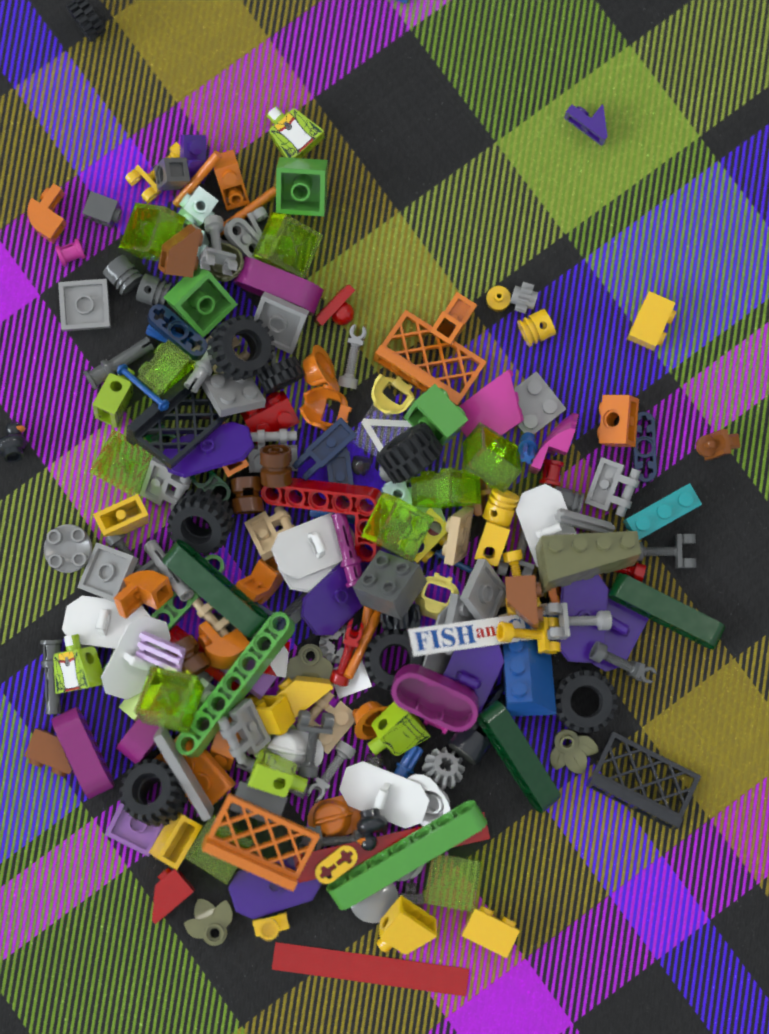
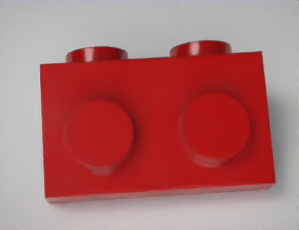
[240,391,300,445]

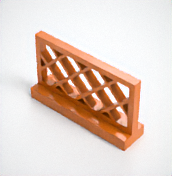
[373,310,487,406]
[202,793,320,891]

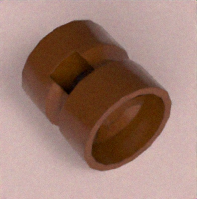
[260,444,292,488]
[230,476,264,514]
[166,635,211,682]

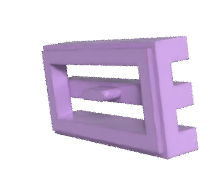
[136,631,186,674]

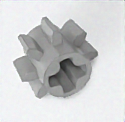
[510,282,539,313]

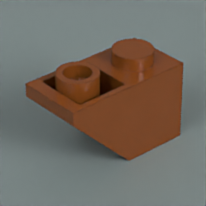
[158,224,203,278]
[505,575,543,629]
[24,728,74,777]

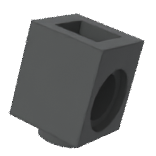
[154,158,190,190]
[82,191,122,229]

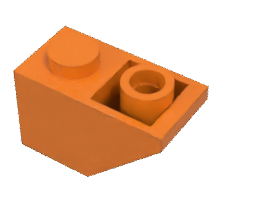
[214,150,249,211]

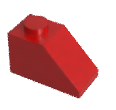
[152,867,196,924]

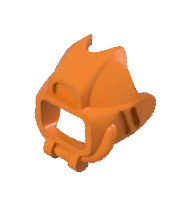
[299,384,352,431]

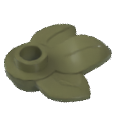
[285,644,334,679]
[550,729,599,774]
[184,899,233,946]

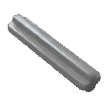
[555,508,615,533]

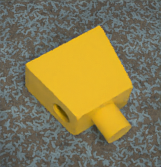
[474,520,510,567]
[377,895,437,954]

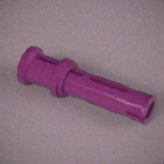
[331,513,363,588]

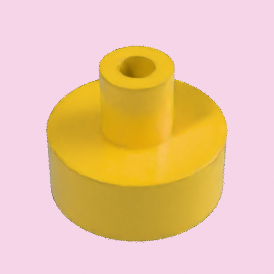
[486,286,511,312]

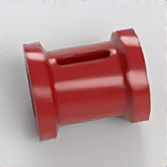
[539,459,564,487]

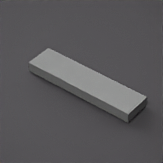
[153,725,214,821]

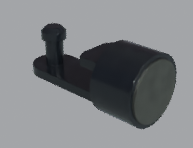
[448,683,506,765]

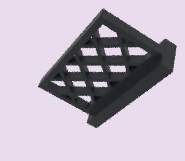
[126,369,231,469]
[585,731,701,831]

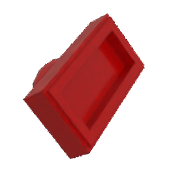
[313,284,355,326]

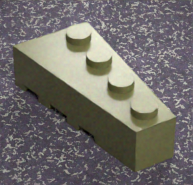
[535,531,641,593]

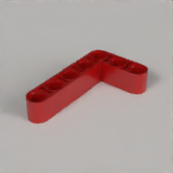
[261,478,384,562]

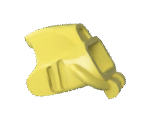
[371,374,415,415]
[415,572,459,620]

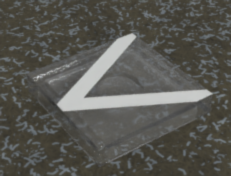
[351,403,413,458]

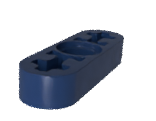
[148,304,208,361]
[633,412,657,483]

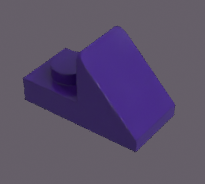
[564,104,608,146]
[180,134,207,184]

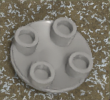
[44,524,92,573]
[351,883,398,923]

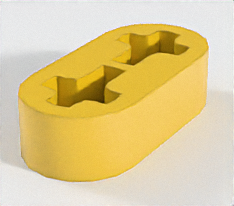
[315,845,357,884]

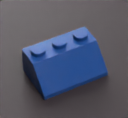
[501,639,556,716]

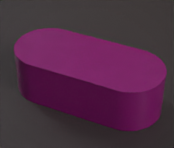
[233,257,324,316]
[392,664,479,732]
[116,679,190,764]
[51,706,115,799]

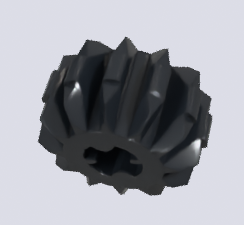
[380,604,421,630]

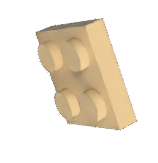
[442,507,474,566]

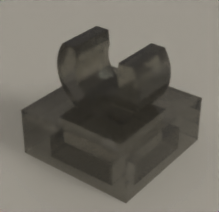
[398,883,424,909]

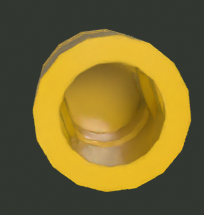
[517,308,556,347]
[482,487,520,527]

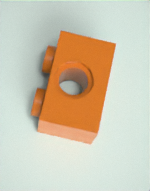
[597,395,639,447]

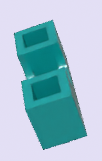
[623,483,702,540]

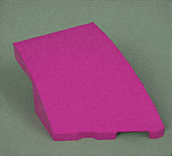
[459,369,524,453]
[528,413,579,475]

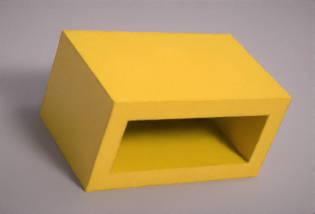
[627,291,677,351]
[149,812,203,870]
[461,905,520,958]

